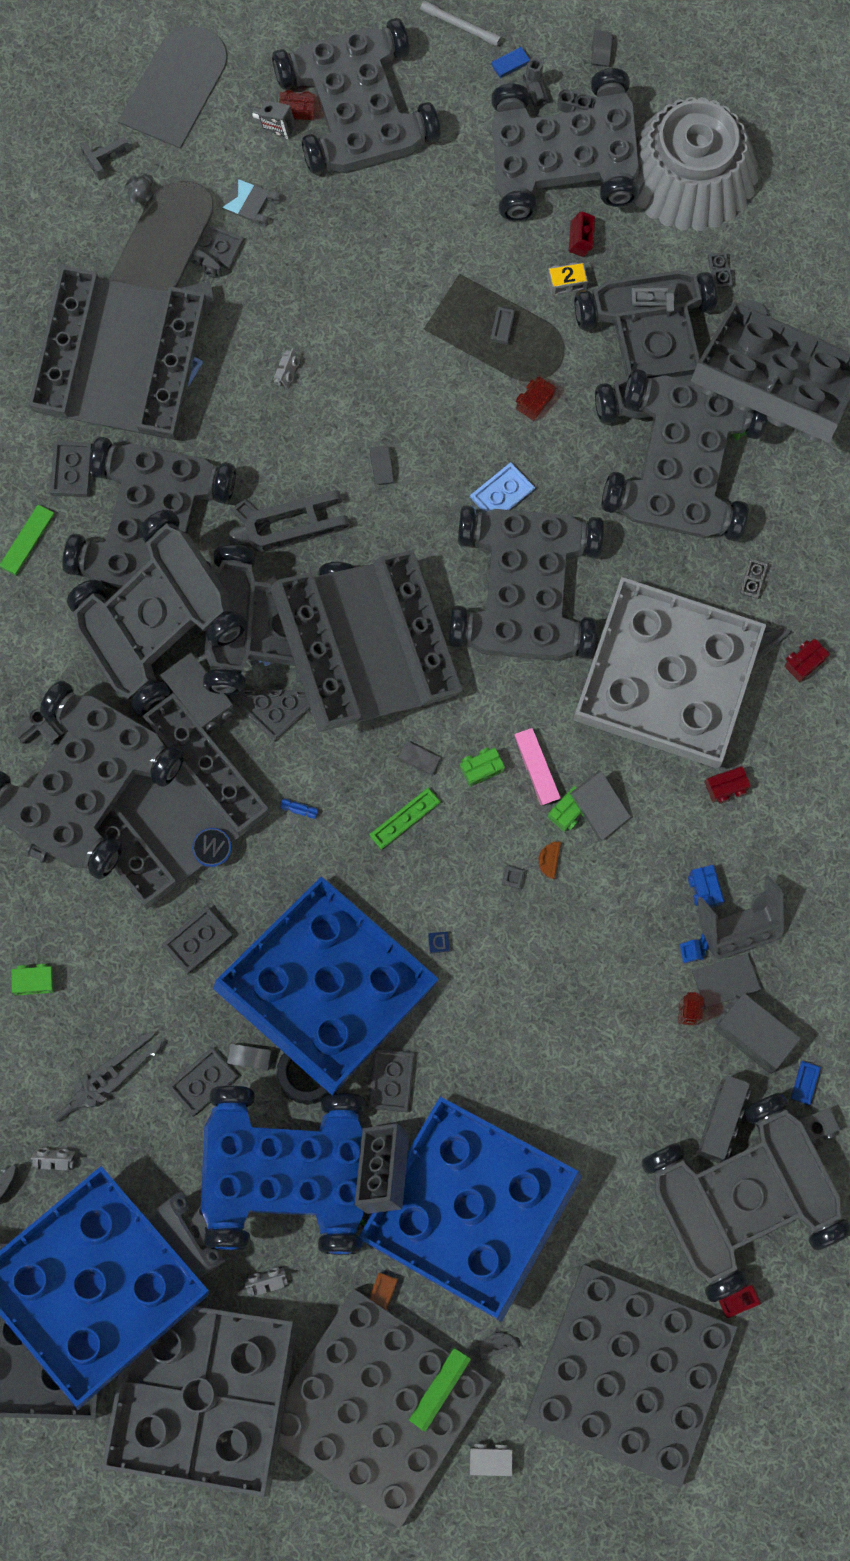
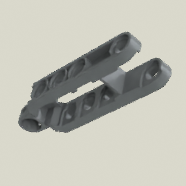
[229,490,351,553]

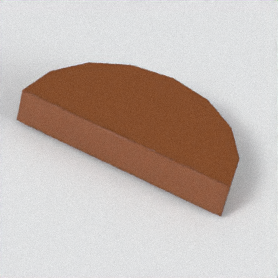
[538,842,561,880]

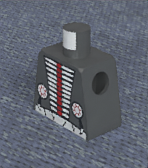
[253,101,296,140]

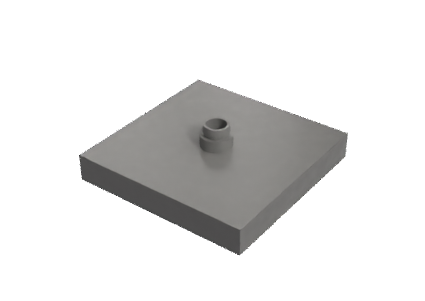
[573,577,766,769]

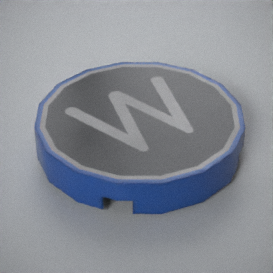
[192,828,232,867]

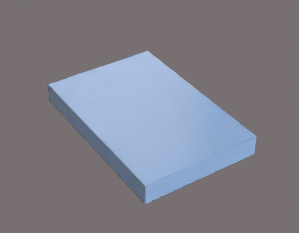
[470,462,535,513]

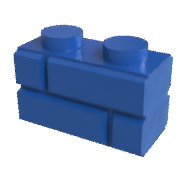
[688,865,725,908]

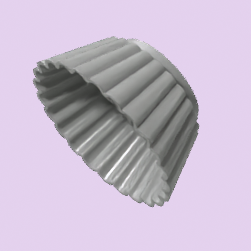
[635,97,759,231]

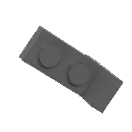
[80,137,129,180]
[632,280,678,311]

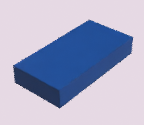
[491,47,530,78]
[790,1061,821,1105]

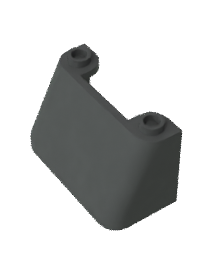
[145,1191,225,1281]

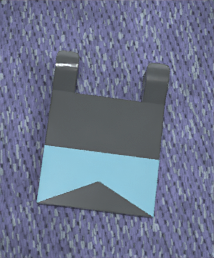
[222,179,281,227]

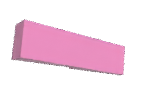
[514,728,560,805]

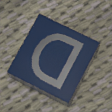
[428,932,450,954]

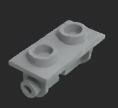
[273,348,300,389]
[31,1148,75,1171]
[244,1267,288,1297]

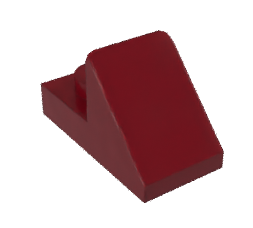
[719,1284,762,1318]

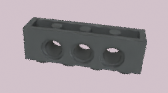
[754,1108,840,1145]

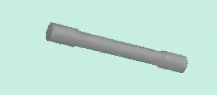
[420,0,501,47]

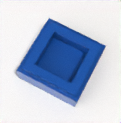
[680,940,702,963]

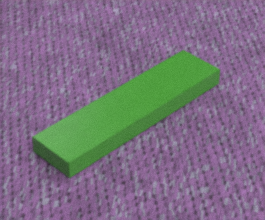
[0,505,55,576]
[369,787,441,850]
[408,1348,471,1432]

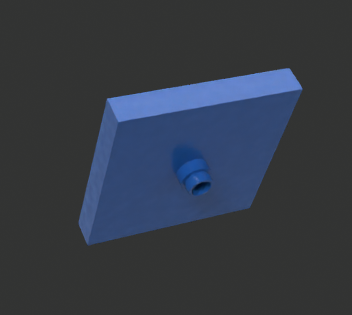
[213,876,439,1095]
[360,1097,582,1322]
[0,1166,209,1410]

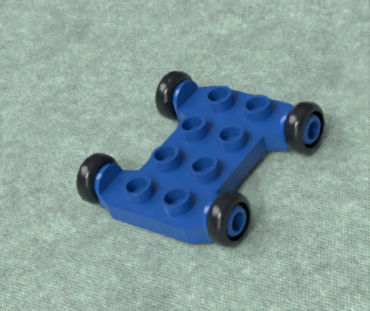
[201,1085,365,1255]

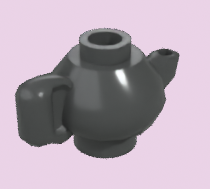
[125,173,152,206]

